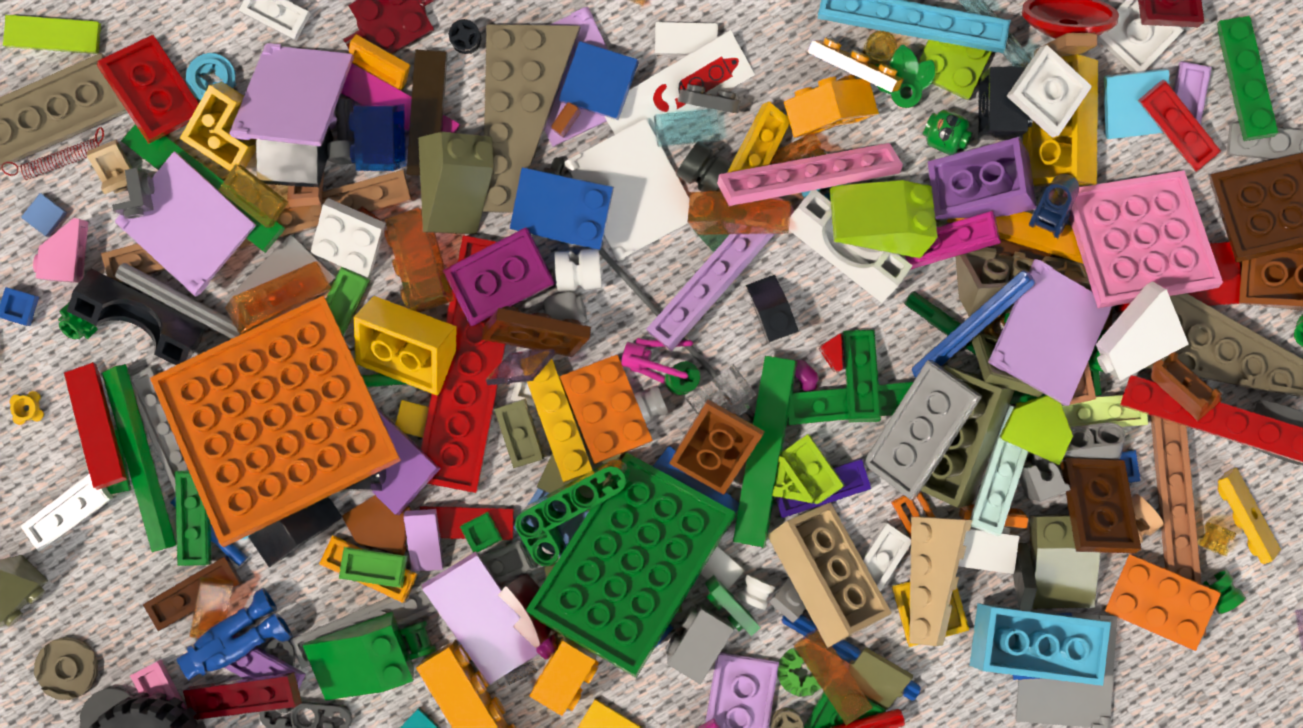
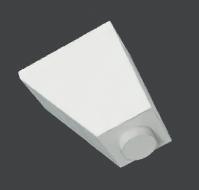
[1096,281,1188,380]

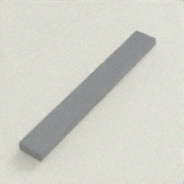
[290,540,533,669]

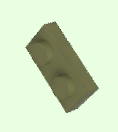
[494,398,545,469]

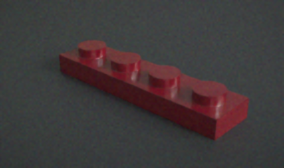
[183,672,302,720]

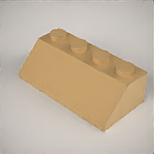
[767,502,892,648]

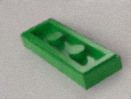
[843,330,881,423]
[175,470,212,566]

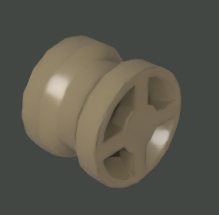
[770,708,803,728]

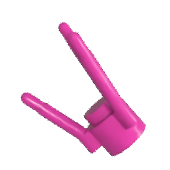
[621,338,693,384]

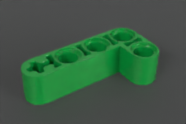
[515,460,630,566]

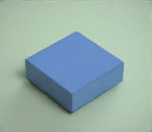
[21,193,67,237]

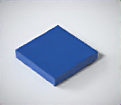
[559,41,639,121]

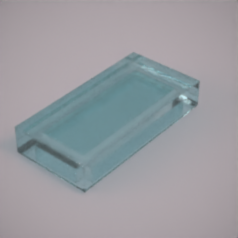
[654,109,720,147]

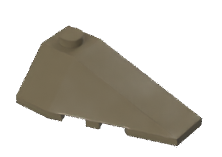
[955,247,1091,316]

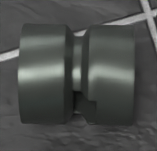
[676,141,732,199]

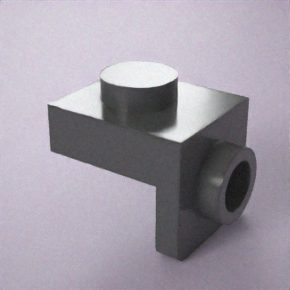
[112,168,155,219]

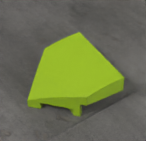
[1000,395,1073,465]
[772,434,845,504]

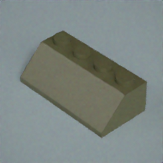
[921,366,1015,508]

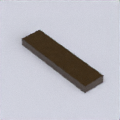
[406,49,448,176]

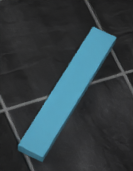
[818,0,1011,54]

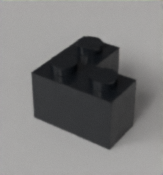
[248,496,343,567]

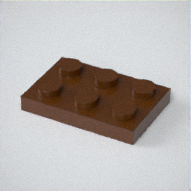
[482,306,591,357]
[1061,458,1141,553]

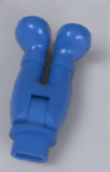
[176,588,293,680]

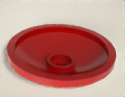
[1022,0,1119,39]

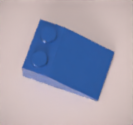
[510,167,614,250]

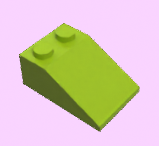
[830,180,938,258]

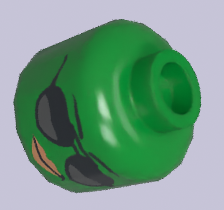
[923,109,973,155]

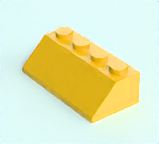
[1023,54,1098,186]

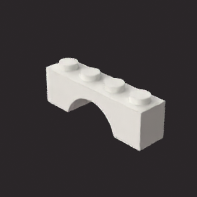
[784,190,912,303]

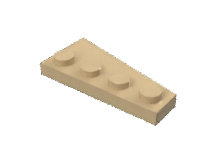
[909,516,972,646]

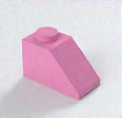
[33,218,88,283]

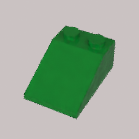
[302,611,414,701]

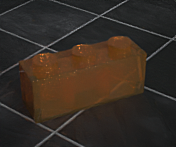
[384,207,454,312]

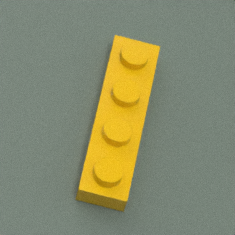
[521,354,592,483]

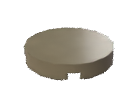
[34,637,99,700]

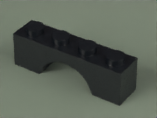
[67,268,206,365]

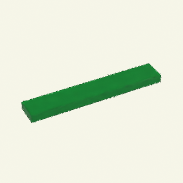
[121,124,285,253]
[733,356,797,548]
[102,364,176,553]

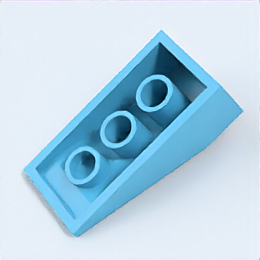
[969,603,1111,686]

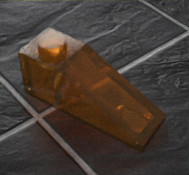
[687,191,791,235]
[225,261,331,335]

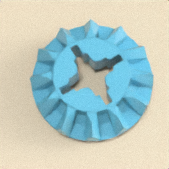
[186,53,236,100]

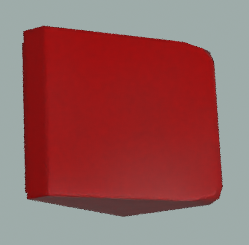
[819,333,843,372]

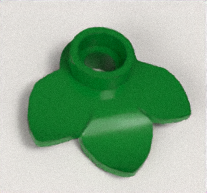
[874,45,935,108]

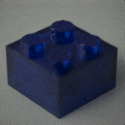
[349,104,406,171]

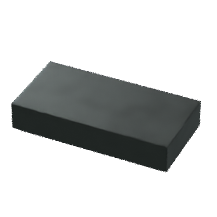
[1013,542,1037,611]

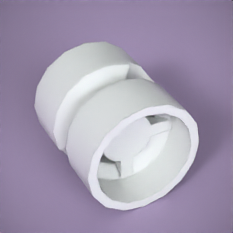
[555,249,602,292]

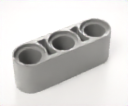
[1031,423,1125,471]

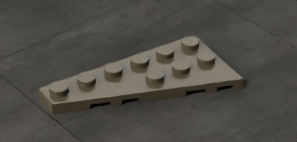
[482,25,581,213]
[1145,293,1303,397]

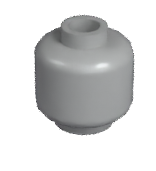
[539,291,587,325]

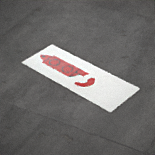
[604,30,755,135]

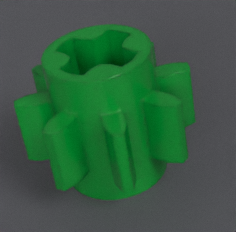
[58,302,98,340]

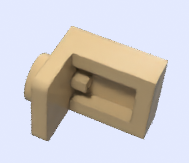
[87,139,132,194]

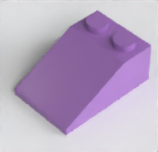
[928,137,1037,219]

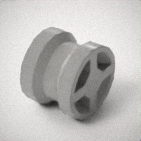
[634,385,669,423]

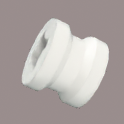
[737,574,775,610]

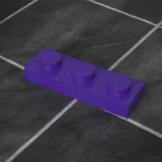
[774,459,871,518]

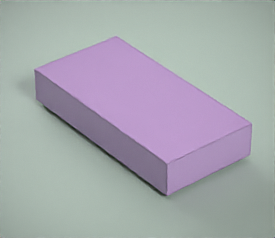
[1173,61,1212,124]
[403,509,444,572]

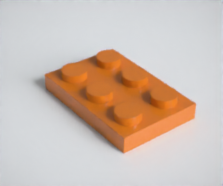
[559,354,653,465]
[1105,553,1221,651]

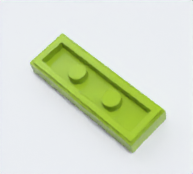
[3,15,101,54]

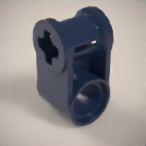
[1029,174,1079,239]

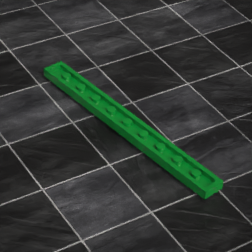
[788,366,1102,425]

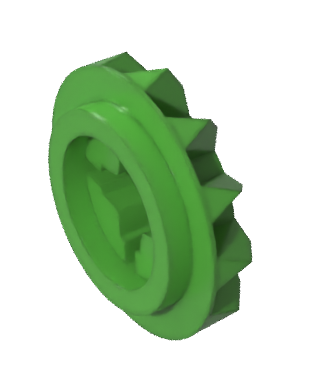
[777,646,828,697]

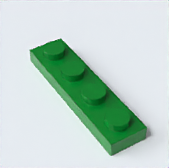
[1217,16,1278,142]

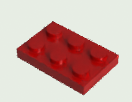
[97,35,199,144]

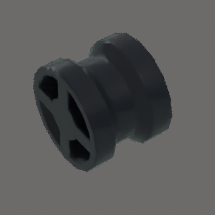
[448,19,482,55]

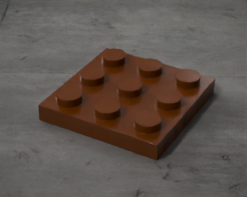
[1210,153,1303,263]

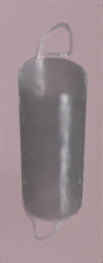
[497,658,546,687]

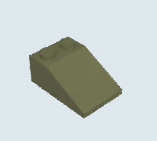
[418,132,493,235]
[1029,514,1101,609]
[0,555,48,627]

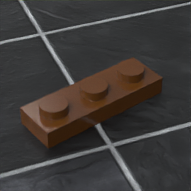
[142,556,243,632]

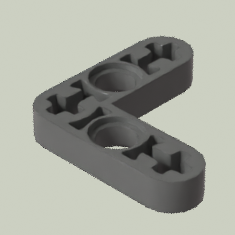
[259,639,352,728]

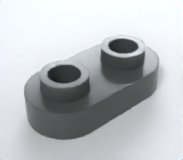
[678,84,741,113]

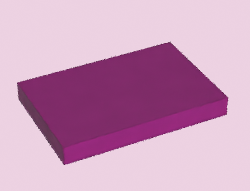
[443,227,556,326]

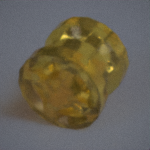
[863,31,897,65]
[1198,521,1236,557]

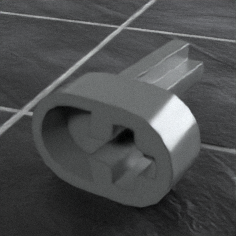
[326,99,363,165]

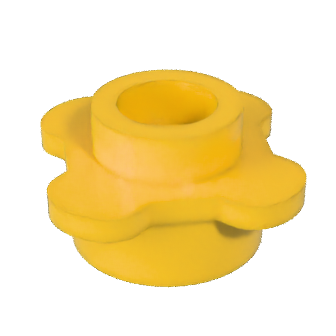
[9,391,44,425]

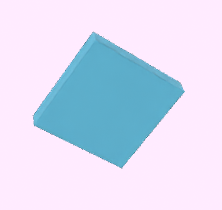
[1104,68,1169,139]

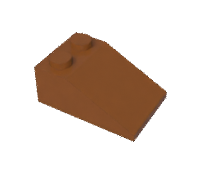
[1239,247,1303,311]
[669,399,764,495]

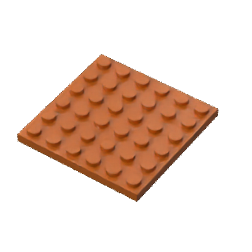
[150,295,401,547]

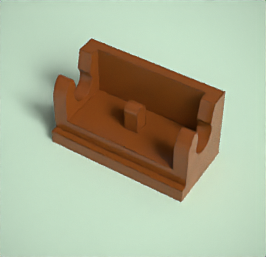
[1151,352,1222,421]

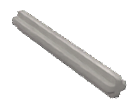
[115,263,251,339]

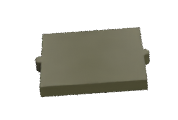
[840,647,913,710]

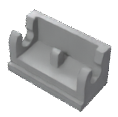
[1019,463,1071,502]

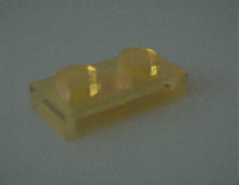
[219,164,288,228]

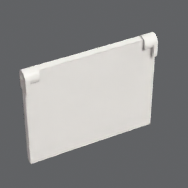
[564,119,699,261]

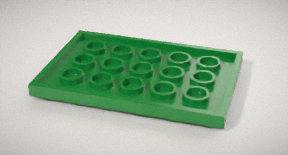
[526,453,735,678]

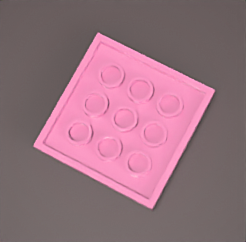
[1063,170,1223,308]

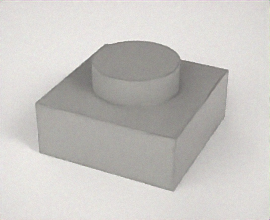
[769,577,806,623]

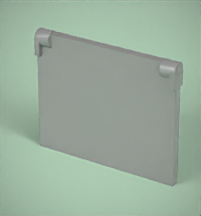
[1016,609,1118,728]

